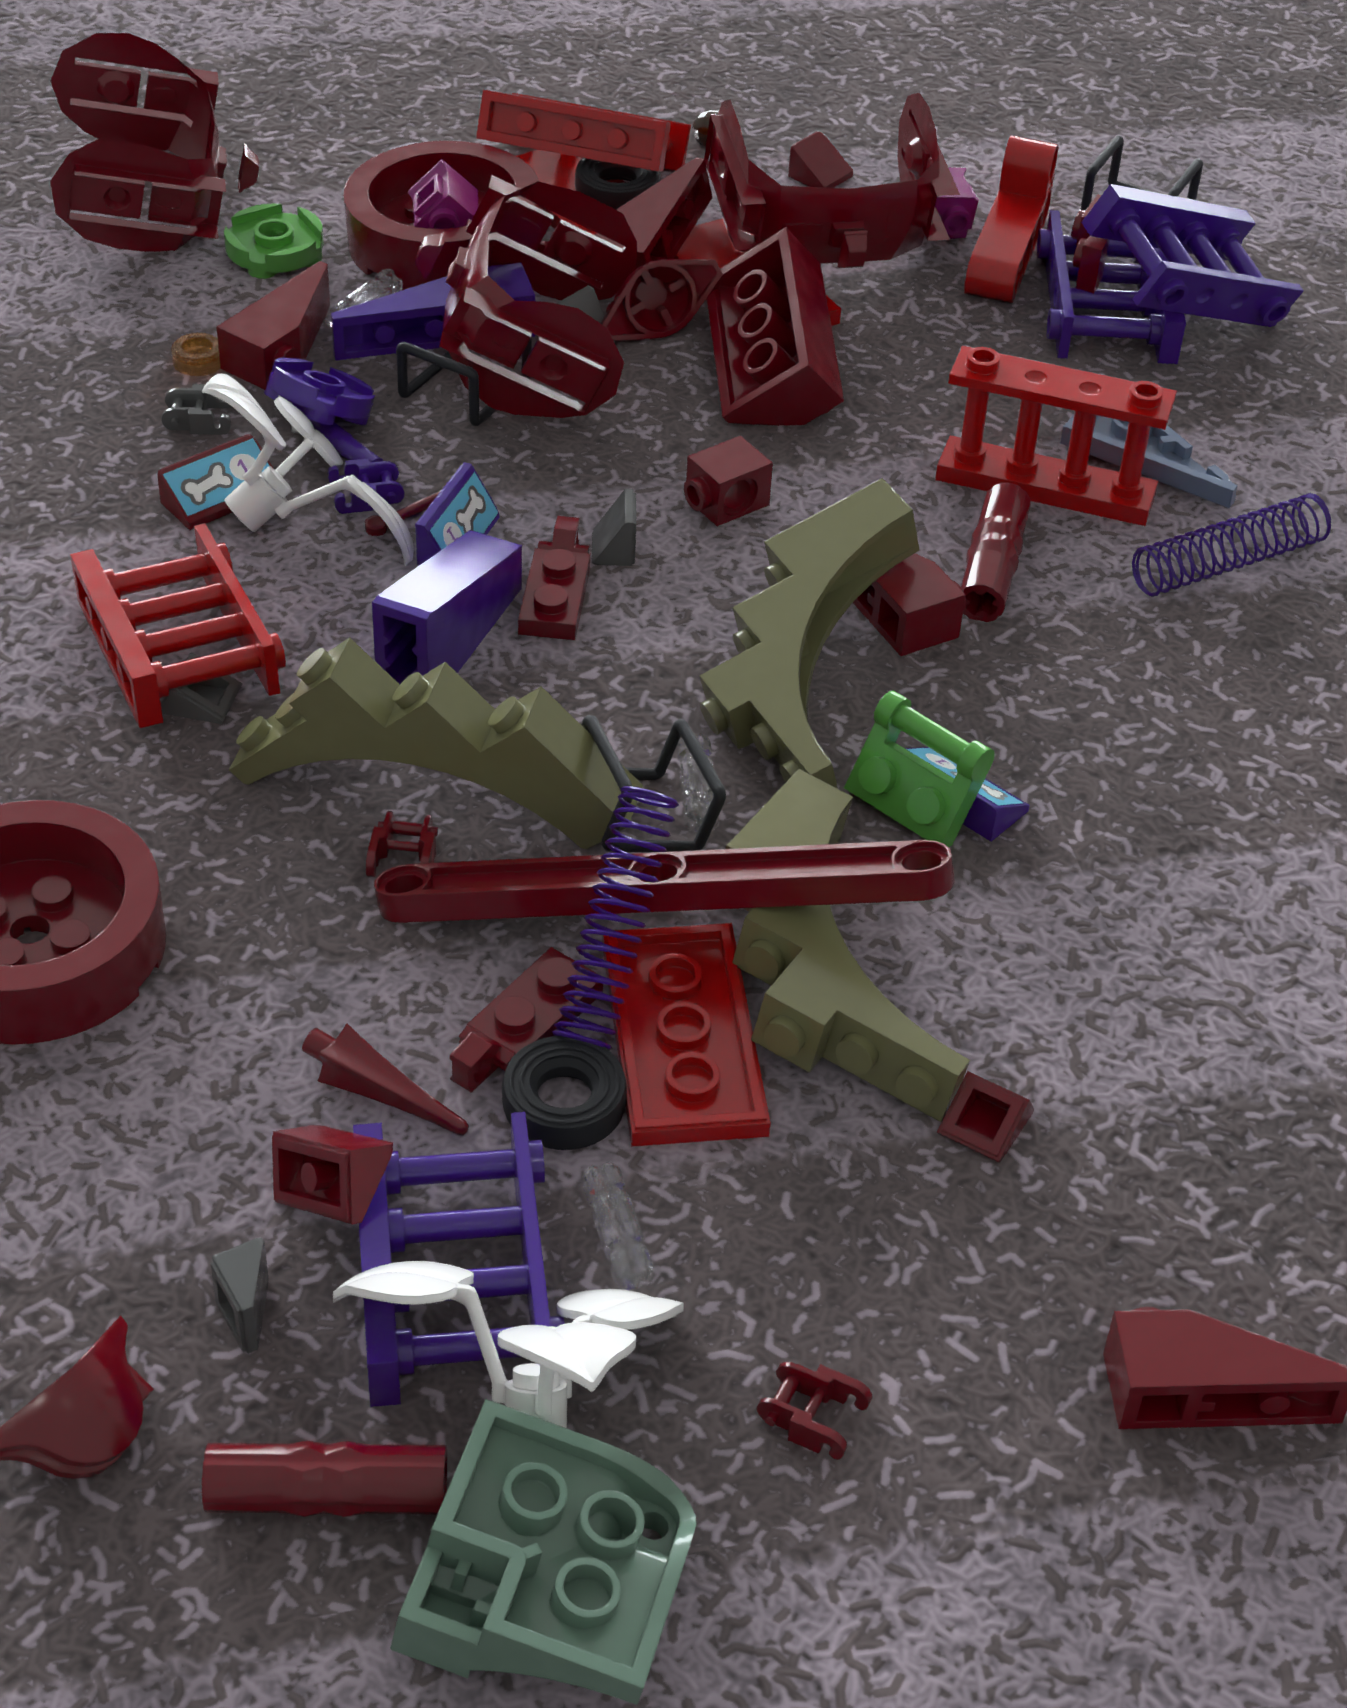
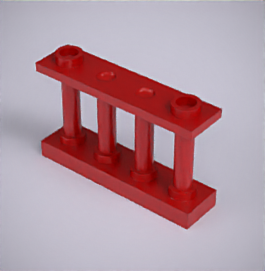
[476,90,691,172]
[935,345,1177,526]
[70,523,286,728]

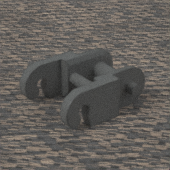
[162,384,232,435]

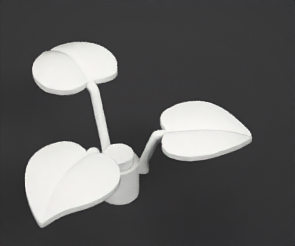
[202,373,413,566]
[333,1261,684,1428]

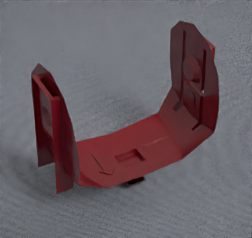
[50,33,259,252]
[704,92,960,268]
[415,175,637,418]

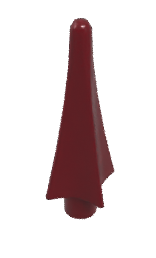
[302,1023,469,1135]

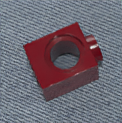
[684,435,773,526]

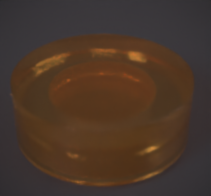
[171,333,220,376]

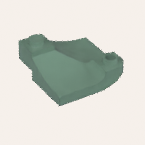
[390,1399,697,1705]

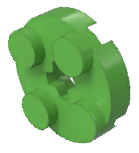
[224,203,324,279]

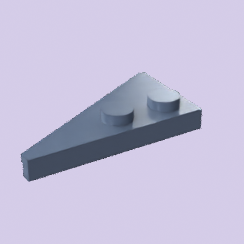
[1060,415,1238,508]

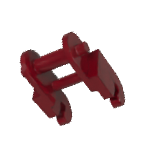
[366,811,438,877]
[756,1362,873,1460]

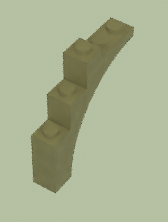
[699,478,920,789]
[229,637,643,849]
[726,769,970,1122]

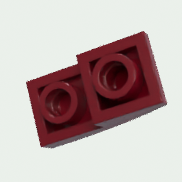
[1071,194,1109,293]

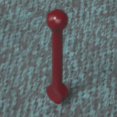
[365,483,447,536]

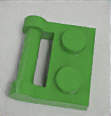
[844,690,995,847]

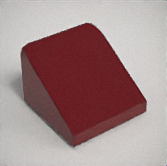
[788,131,854,188]
[937,1071,1034,1163]

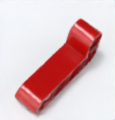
[964,136,1058,303]

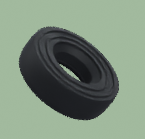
[575,158,661,210]
[502,1036,627,1150]

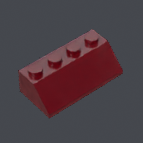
[707,227,844,426]

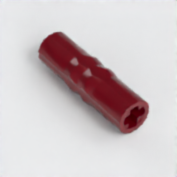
[961,483,1031,622]
[202,1440,448,1517]

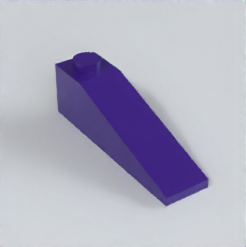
[331,263,535,361]

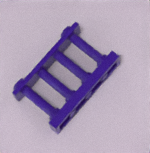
[1081,184,1304,327]
[1036,210,1186,364]
[353,1112,565,1407]

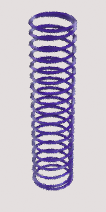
[1132,493,1331,597]
[552,786,679,1050]

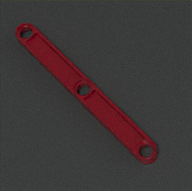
[374,840,955,923]

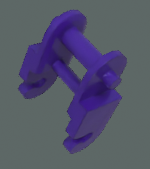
[327,458,405,514]

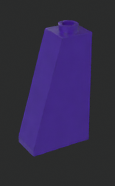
[372,530,522,684]

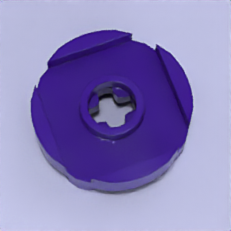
[265,358,375,425]

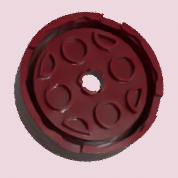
[343,141,541,290]
[0,800,166,1044]

